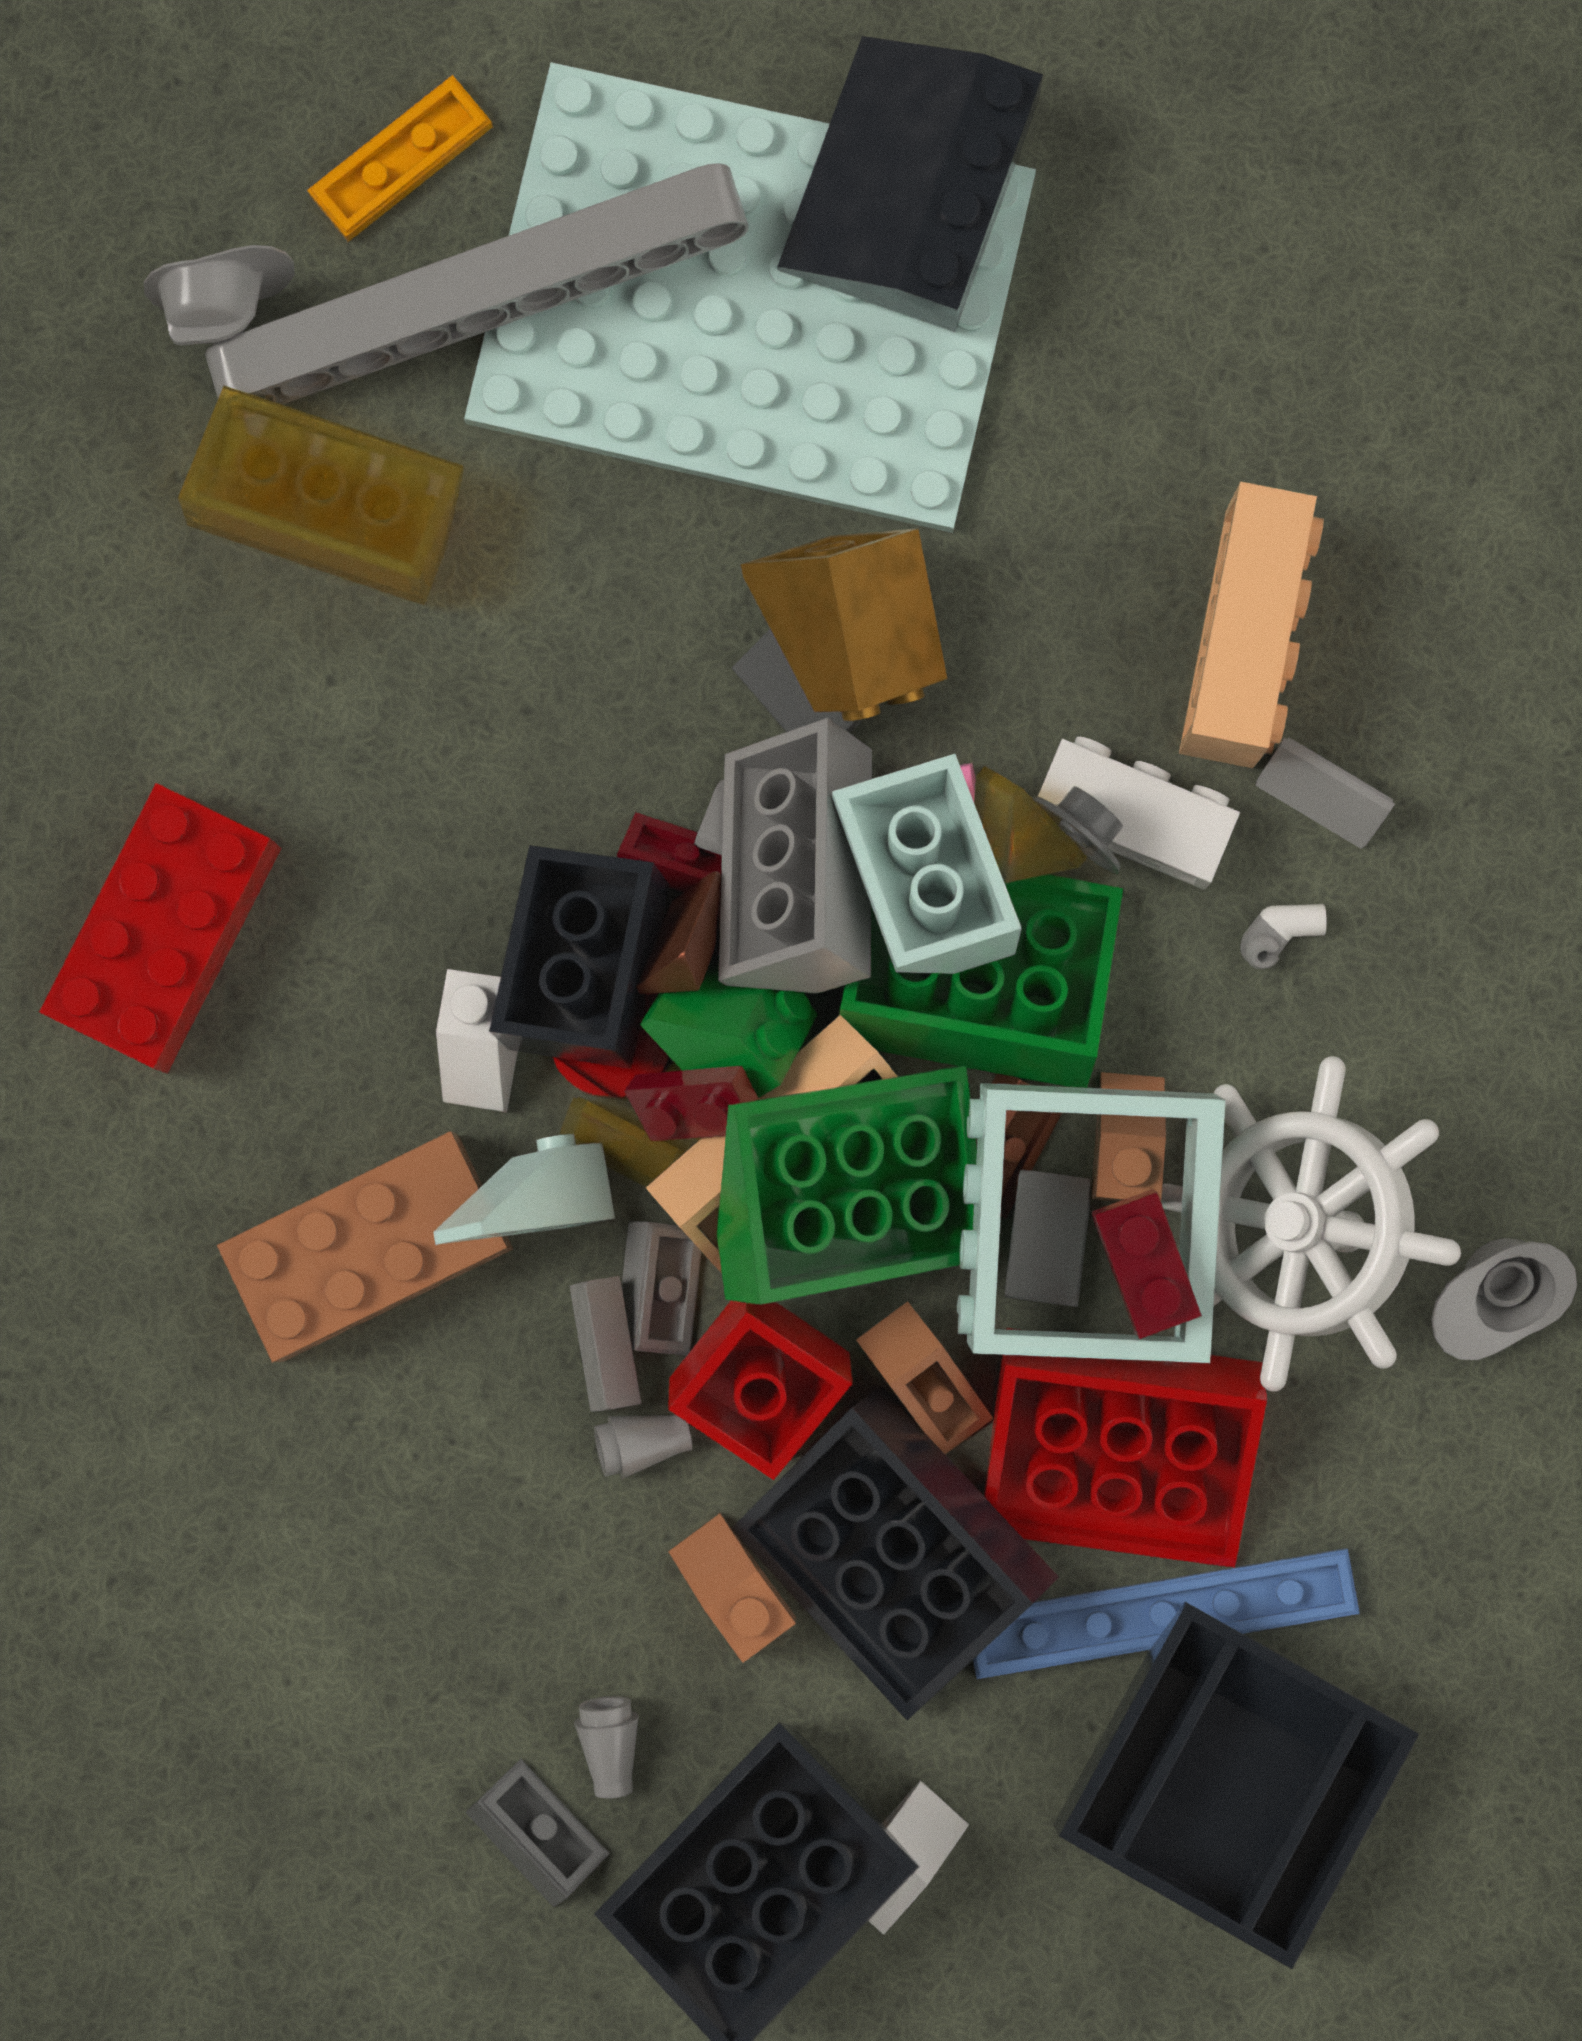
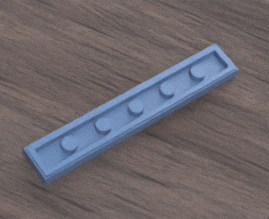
[973,1548,1360,1679]

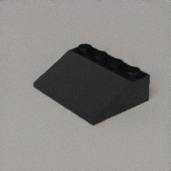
[777,36,1043,332]
[731,1386,1059,1721]
[594,1722,920,2041]

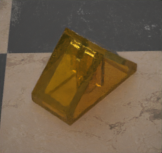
[974,766,1088,883]

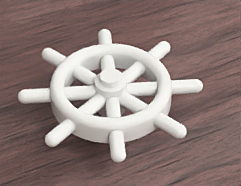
[1161,1056,1461,1391]

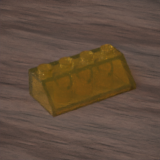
[178,385,464,605]

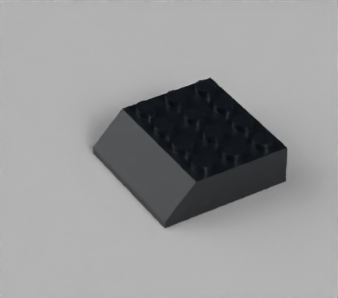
[1053,1601,1419,1969]

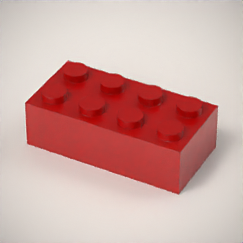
[39,783,282,1074]

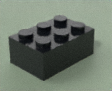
[489,845,670,1069]

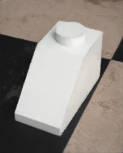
[436,969,518,1113]
[869,1780,969,1935]

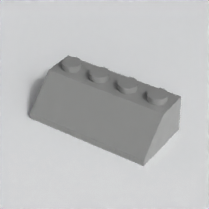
[718,717,872,993]

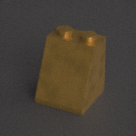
[741,529,948,721]

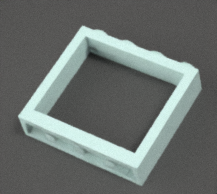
[957,1083,1225,1363]

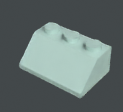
[832,754,1022,974]

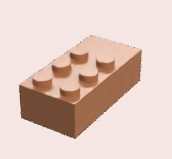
[217,1131,513,1363]

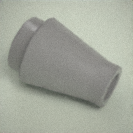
[594,1414,692,1479]
[574,1696,639,1798]

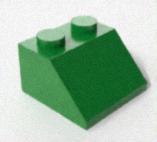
[640,954,818,1098]

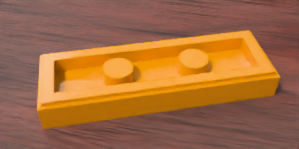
[307,75,493,242]

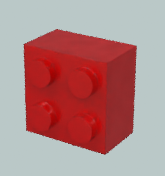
[668,1301,852,1480]

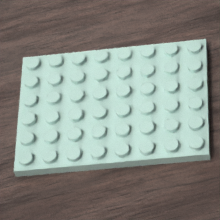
[464,62,1036,533]

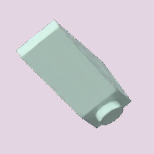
[433,1134,615,1245]

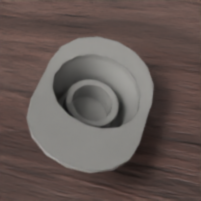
[144,245,294,346]
[1431,1238,1577,1360]

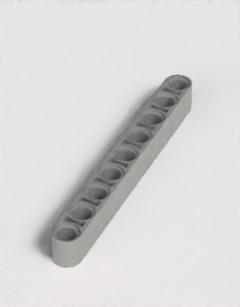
[205,163,749,418]

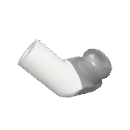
[1240,904,1326,970]

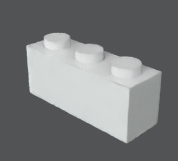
[1029,737,1240,890]

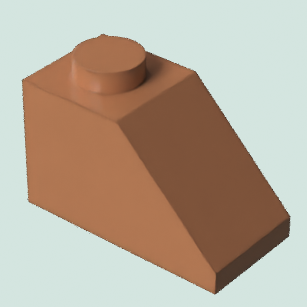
[1091,1072,1166,1202]
[856,1301,993,1454]
[668,1513,797,1663]

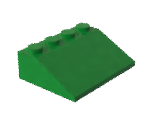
[839,865,1123,1088]
[717,1066,977,1305]

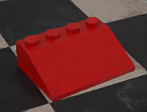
[984,1328,1267,1568]

